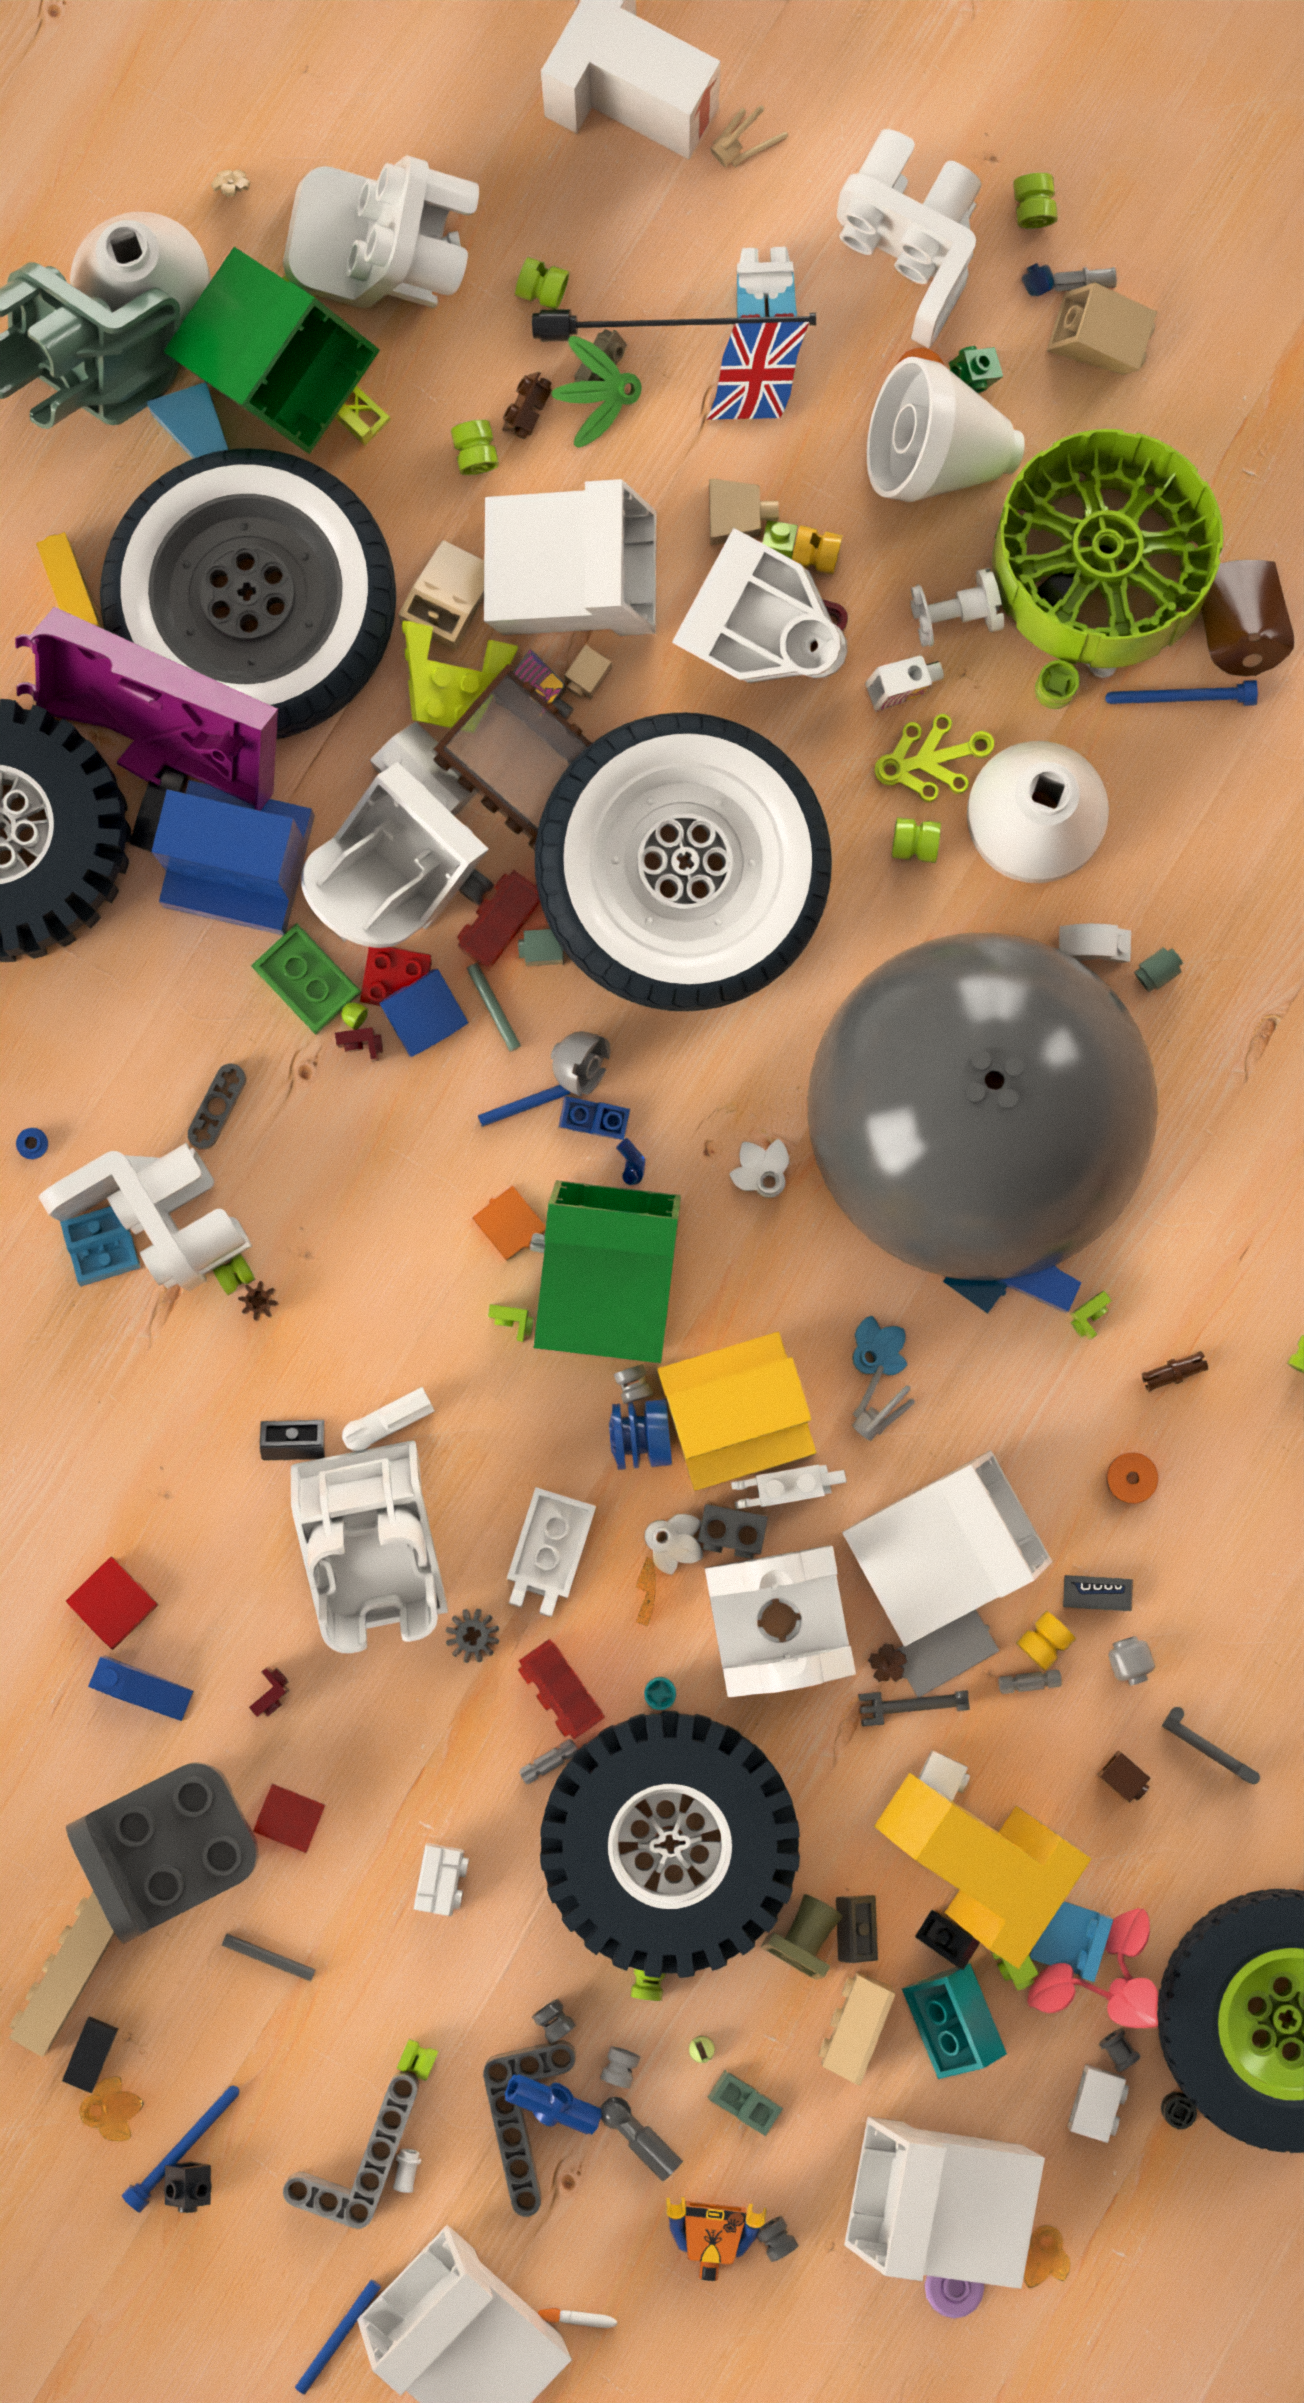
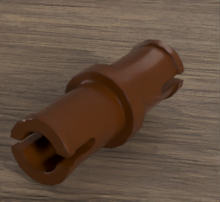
[1141,1351,1208,1392]

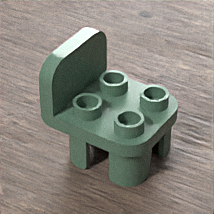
[0,262,180,429]

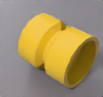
[792,525,843,575]
[1016,1610,1077,1671]

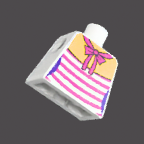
[865,656,944,712]

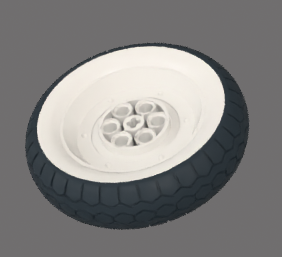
[535,712,832,1011]

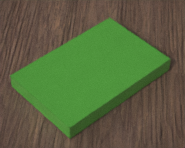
[251,923,361,1035]

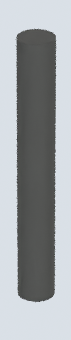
[222,1934,316,1982]

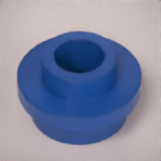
[16,1128,48,1160]

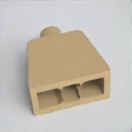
[709,479,779,545]

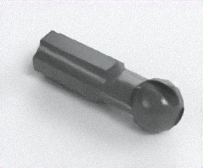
[601,2097,683,2181]

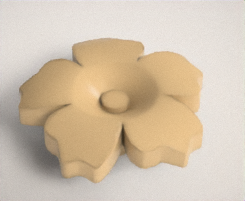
[211,169,250,197]

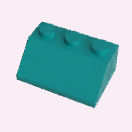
[902,1963,1007,2079]

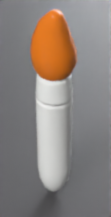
[538,2308,618,2328]

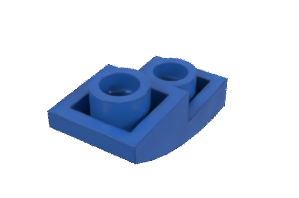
[558,1096,630,1140]

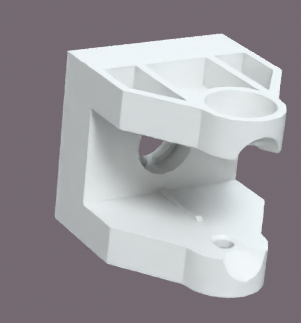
[672,528,848,683]
[705,1545,856,1697]

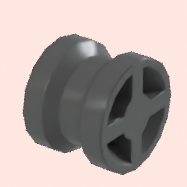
[458,869,494,906]

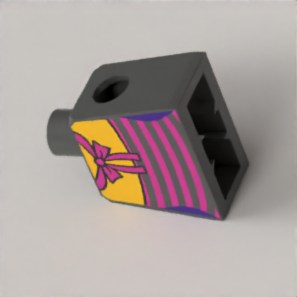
[495,649,574,720]

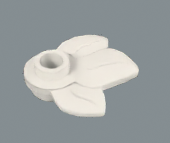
[729,1139,789,1198]
[644,1514,703,1575]

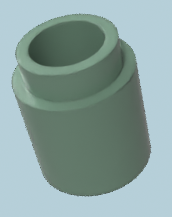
[1134,947,1183,992]

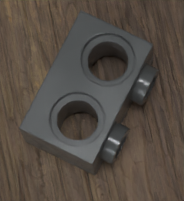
[698,1504,768,1559]

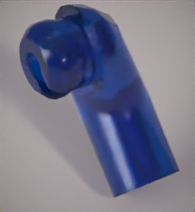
[616,1138,646,1185]

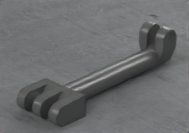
[858,1690,970,1726]
[1162,1707,1260,1784]

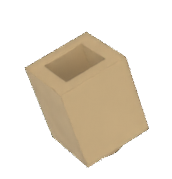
[564,644,612,699]

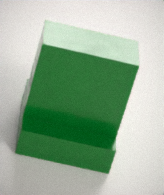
[163,247,380,454]
[534,1180,681,1363]

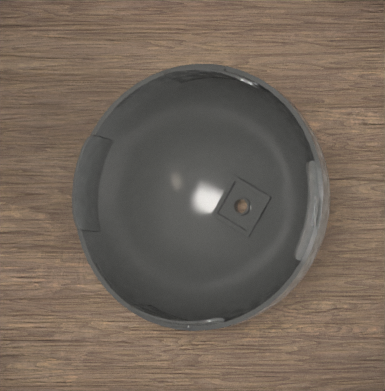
[807,933,1158,1280]

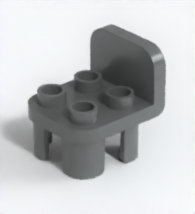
[66,1762,258,1944]

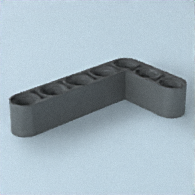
[483,2040,576,2217]

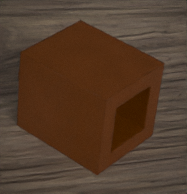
[1097,1751,1151,1802]

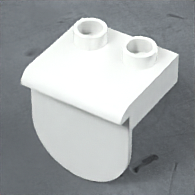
[301,762,489,948]

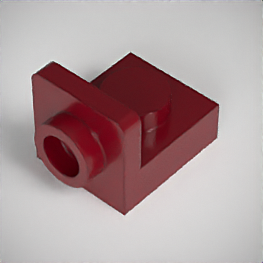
[335,1027,383,1062]

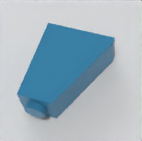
[146,382,229,459]

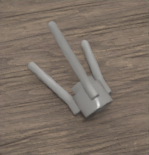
[852,1365,915,1441]

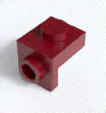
[249,1667,289,1717]

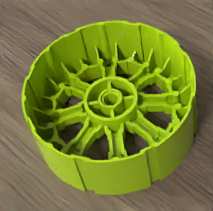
[992,429,1223,668]

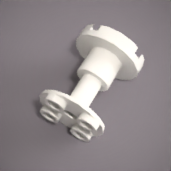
[910,568,1004,647]

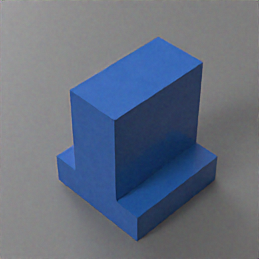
[151,780,315,935]

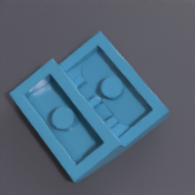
[60,1206,141,1287]

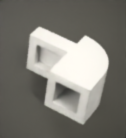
[1059,923,1131,963]

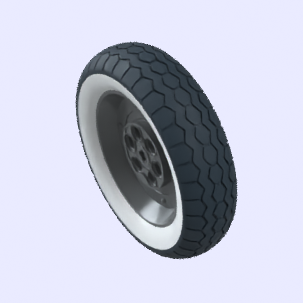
[100,448,396,739]

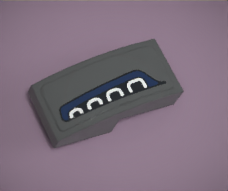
[1063,1575,1133,1611]

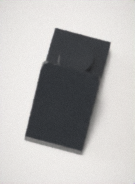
[915,1910,981,1970]

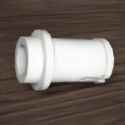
[393,2149,421,2193]

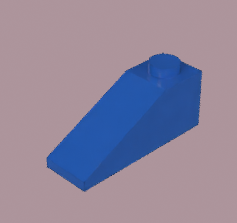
[88,1655,194,1721]

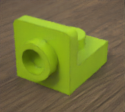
[1070,1291,1112,1339]
[488,1304,534,1342]

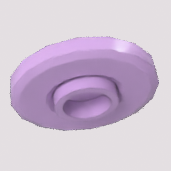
[924,2276,984,2318]

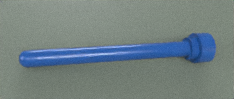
[1105,680,1258,706]
[121,2085,239,2213]

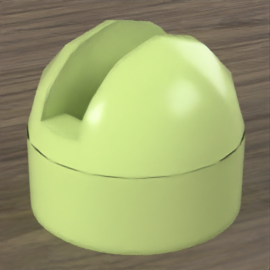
[689,2036,715,2063]

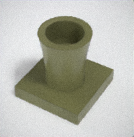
[761,1894,843,1980]

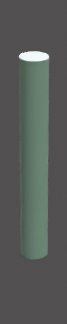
[467,963,521,1052]

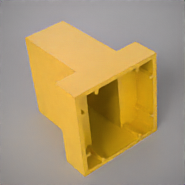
[657,1331,817,1491]
[874,1773,1092,1969]

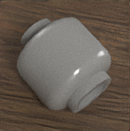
[1108,1636,1155,1686]

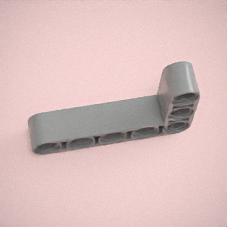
[283,2071,419,2229]

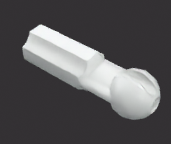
[342,1387,435,1451]

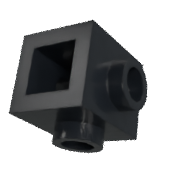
[164,2161,212,2213]

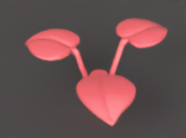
[1027,1908,1158,2028]

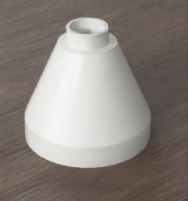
[70,212,211,326]
[867,357,1025,502]
[967,741,1109,883]

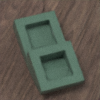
[708,2070,783,2136]

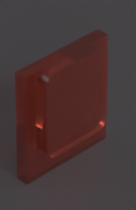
[253,1783,326,1853]

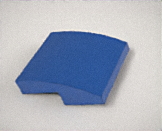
[379,969,469,1057]

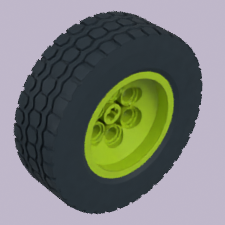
[1157,1889,1304,2153]

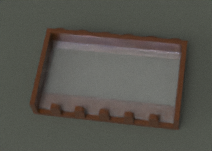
[431,664,592,851]

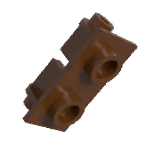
[502,372,552,439]

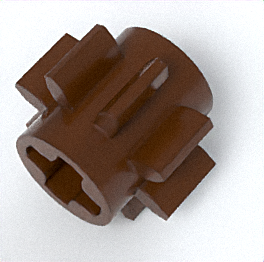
[238,1281,279,1321]

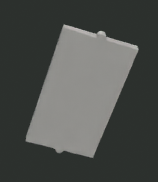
[894,1609,999,1698]

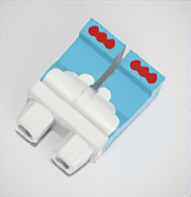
[737,247,797,318]

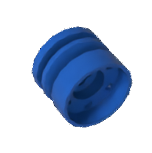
[609,1399,672,1470]

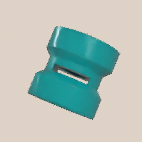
[644,1677,676,1710]

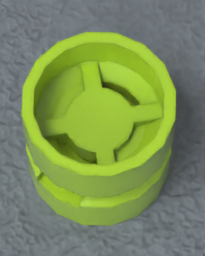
[1013,173,1058,229]
[515,257,570,309]
[451,420,499,475]
[1035,660,1080,709]
[892,817,941,863]

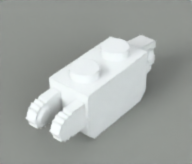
[731,1464,846,1509]

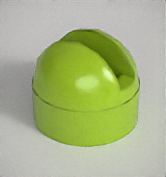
[341,1002,369,1030]

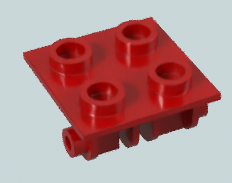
[360,947,432,1006]

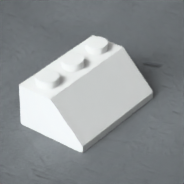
[370,721,477,816]

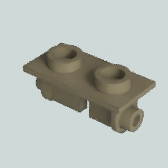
[574,329,627,382]

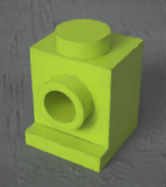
[990,1950,1039,1991]

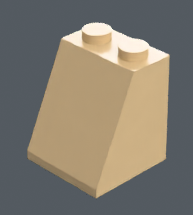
[1047,282,1157,375]

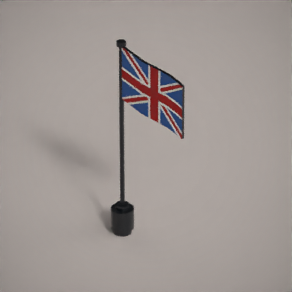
[532,309,816,420]

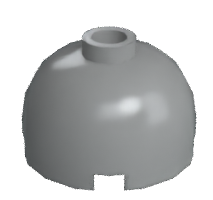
[551,1031,610,1096]

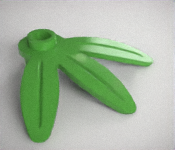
[551,336,642,448]

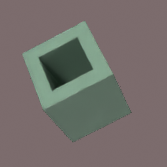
[518,929,564,966]

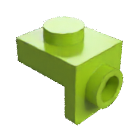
[762,520,798,559]

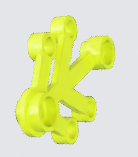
[875,714,994,802]

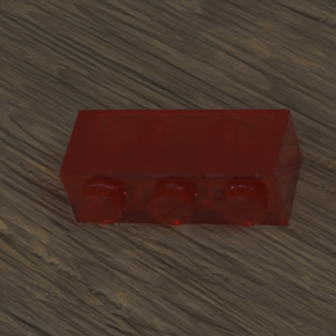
[457,869,540,971]
[517,1638,606,1739]

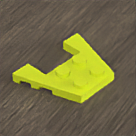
[402,621,518,733]

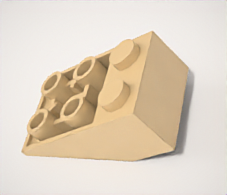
[398,540,484,650]

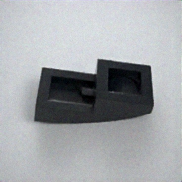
[62,2016,119,2094]

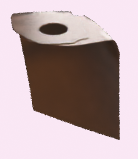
[1201,560,1294,677]

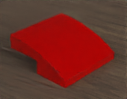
[66,1556,158,1650]

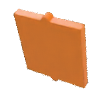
[472,1185,546,1261]

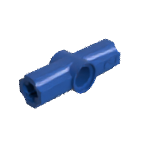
[505,2074,602,2135]

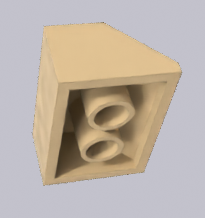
[818,1972,896,2086]

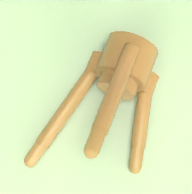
[710,106,788,167]

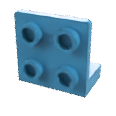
[1030,1902,1113,1982]

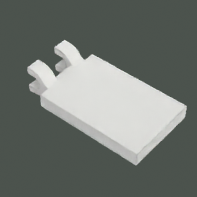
[507,1487,596,1617]

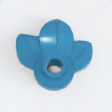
[852,1316,907,1376]

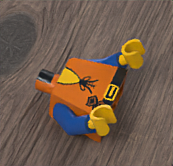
[666,2196,767,2281]

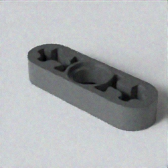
[188,1063,246,1149]

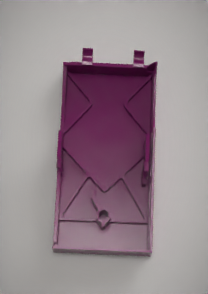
[15,607,278,811]

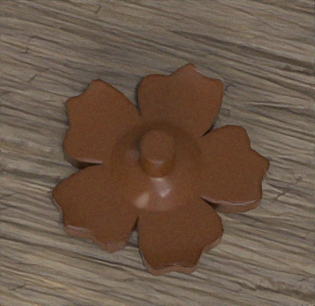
[868,1644,907,1682]

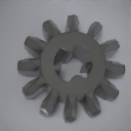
[446,1609,500,1663]

